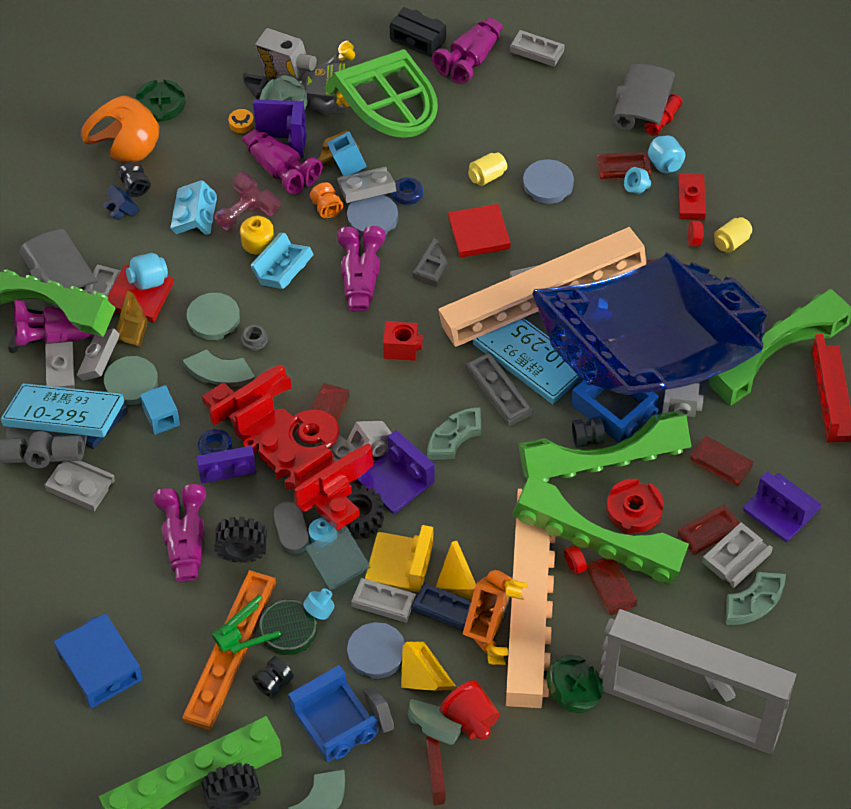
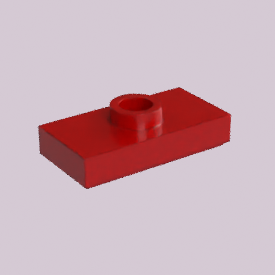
[678,173,706,219]

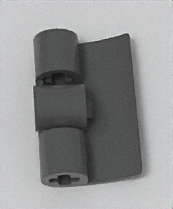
[612,64,675,131]
[19,229,98,308]
[0,427,87,468]

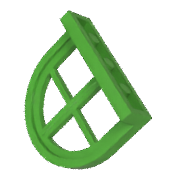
[324,49,438,138]

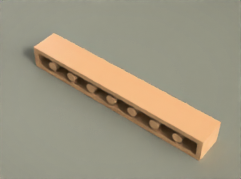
[438,227,646,347]
[506,489,555,708]

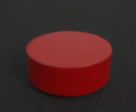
[687,220,703,247]
[564,544,587,575]

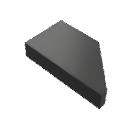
[413,238,448,287]
[364,687,394,733]

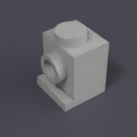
[662,380,704,417]
[346,421,391,457]

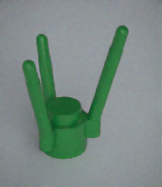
[211,595,281,655]

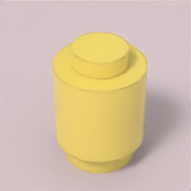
[468,152,507,186]
[714,217,752,253]

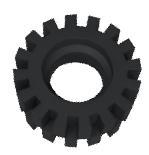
[338,484,384,539]
[214,516,267,563]
[201,763,261,809]

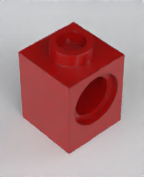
[383,321,423,361]

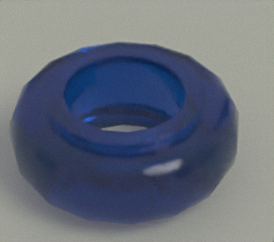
[392,177,423,205]
[198,429,232,455]

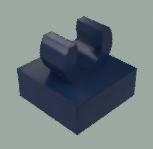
[104,185,140,220]

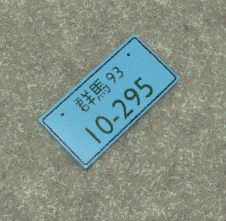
[473,318,589,405]
[1,384,125,437]

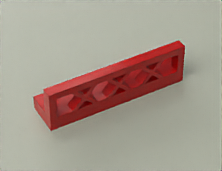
[811,334,851,443]

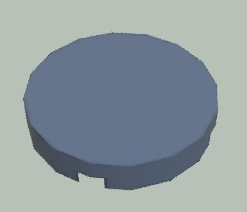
[523,159,574,204]
[347,195,398,237]
[347,622,405,679]

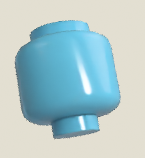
[648,135,685,173]
[126,253,168,290]

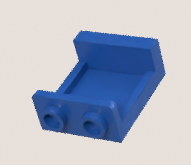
[54,613,143,708]
[288,665,378,763]

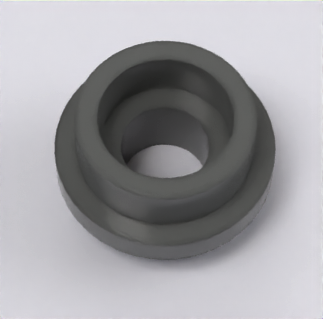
[241,325,268,350]

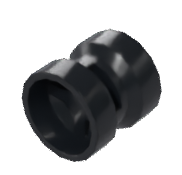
[118,161,151,197]
[572,416,605,448]
[252,656,294,698]

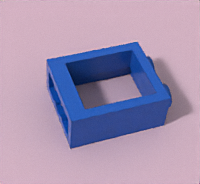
[571,358,659,443]

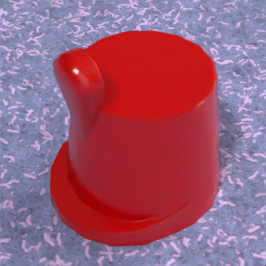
[439,680,500,740]

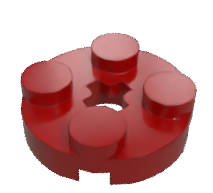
[606,479,663,535]

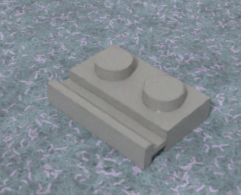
[337,166,396,203]
[45,461,115,512]
[702,522,773,589]

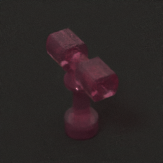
[215,171,281,230]

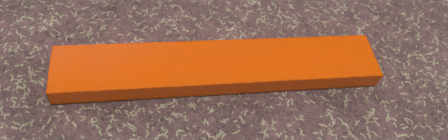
[182,570,276,731]

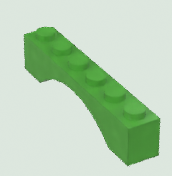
[0,269,116,337]
[709,289,851,406]
[518,410,691,482]
[512,475,689,584]
[99,716,282,809]

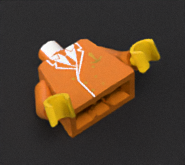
[462,570,528,665]

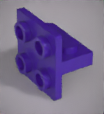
[743,471,821,542]

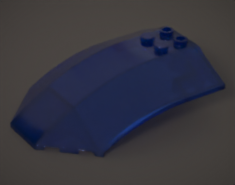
[532,252,768,395]

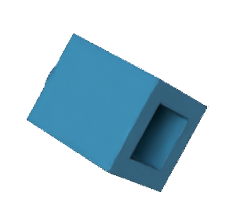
[327,131,367,176]
[140,385,180,435]

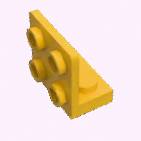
[365,525,433,593]

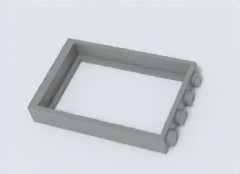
[599,609,797,755]

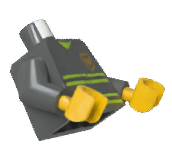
[299,41,355,116]

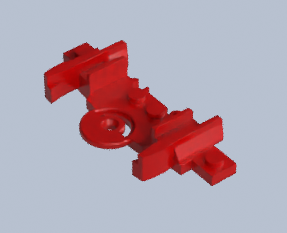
[202,364,374,531]

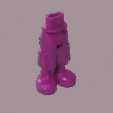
[432,17,503,84]
[242,129,323,194]
[337,226,385,311]
[14,300,94,346]
[153,484,206,582]

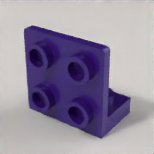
[253,99,307,158]
[357,430,435,514]

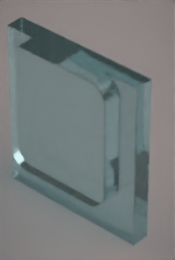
[305,526,371,591]

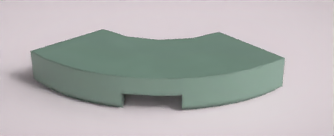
[183,349,255,388]
[427,407,481,460]
[726,572,786,625]
[408,699,462,745]
[288,770,345,809]

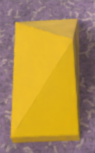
[436,541,476,601]
[401,642,456,691]

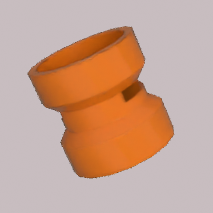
[309,182,343,219]

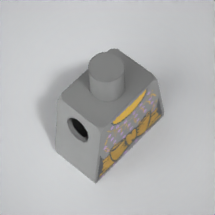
[255,28,317,81]

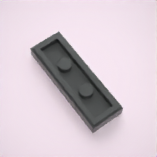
[466,353,532,427]

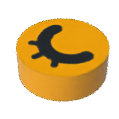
[228,109,254,134]

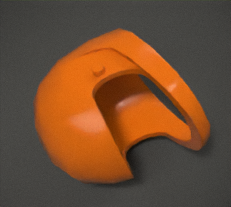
[81,96,160,163]

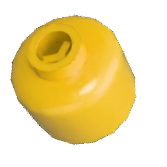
[240,216,274,255]

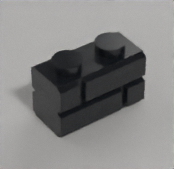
[389,7,446,57]

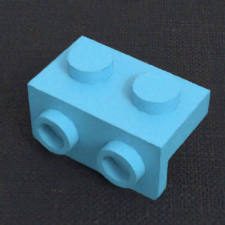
[170,180,217,235]
[251,232,314,289]

